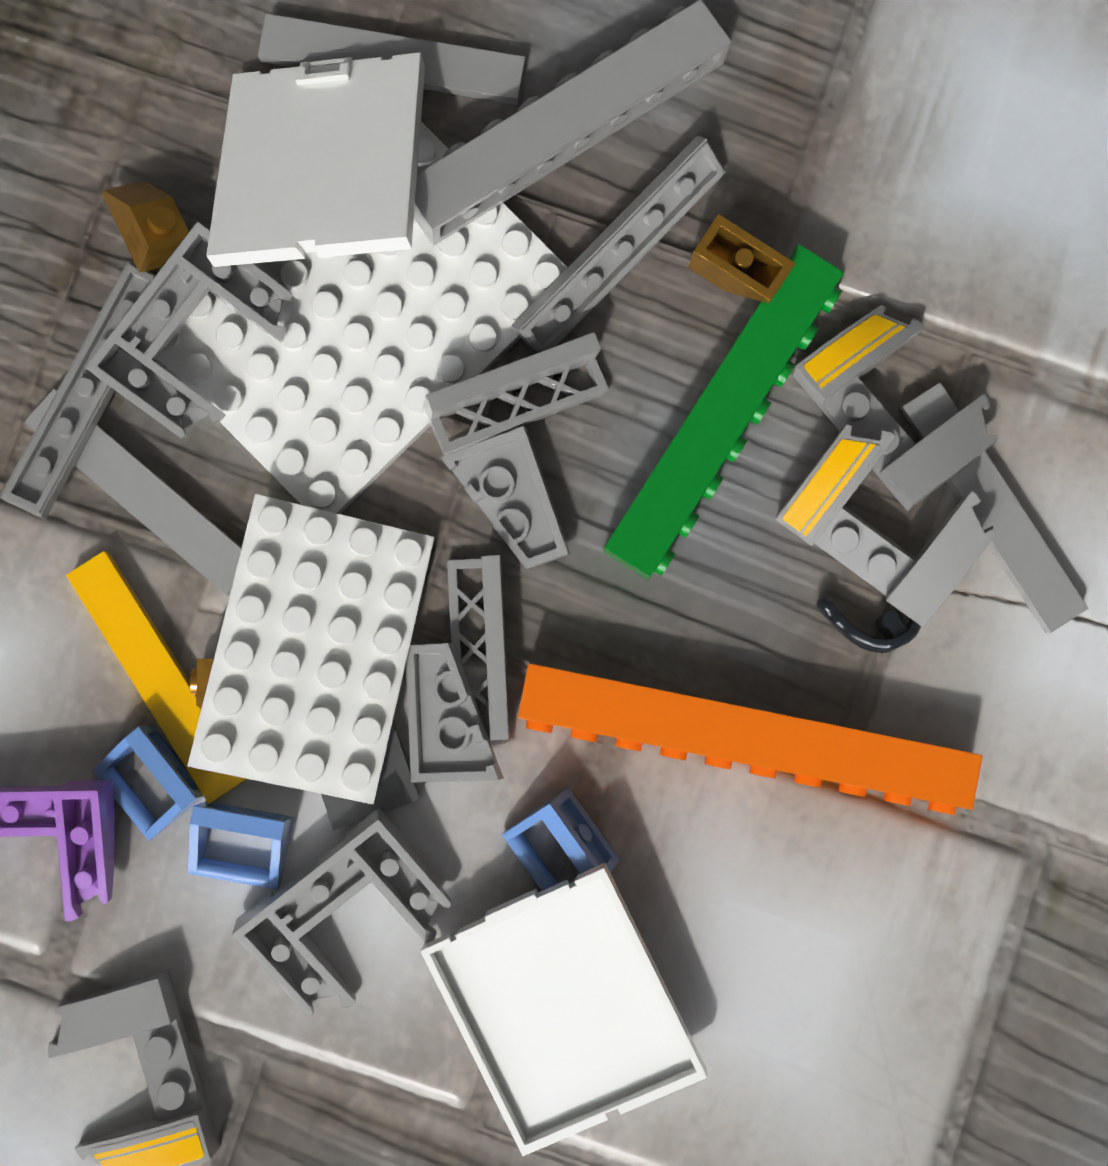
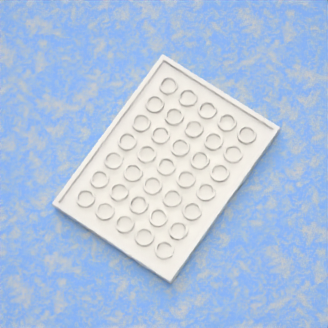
[158,122,568,514]

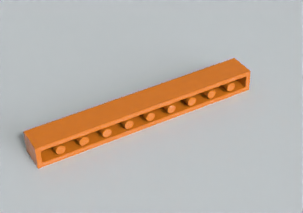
[518,663,983,815]

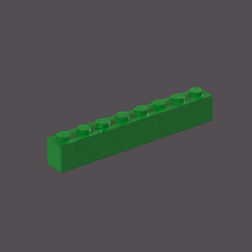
[602,244,844,580]

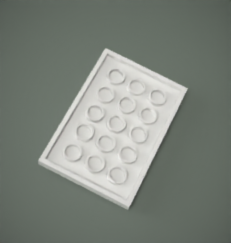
[187,494,434,805]

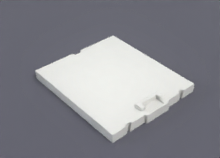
[206,52,425,267]
[420,863,707,1156]

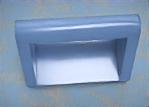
[92,725,204,841]
[501,787,621,891]
[188,801,294,890]

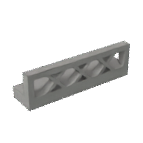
[423,332,609,456]
[447,555,510,741]

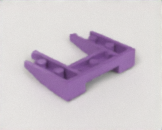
[0,780,115,921]

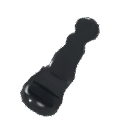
[816,597,921,653]

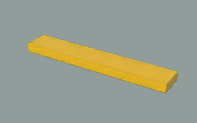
[66,551,248,804]

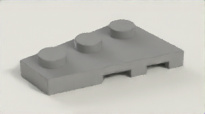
[440,426,571,569]
[406,643,504,783]

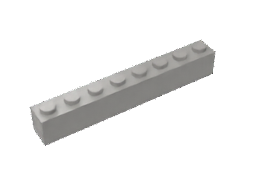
[414,0,731,246]

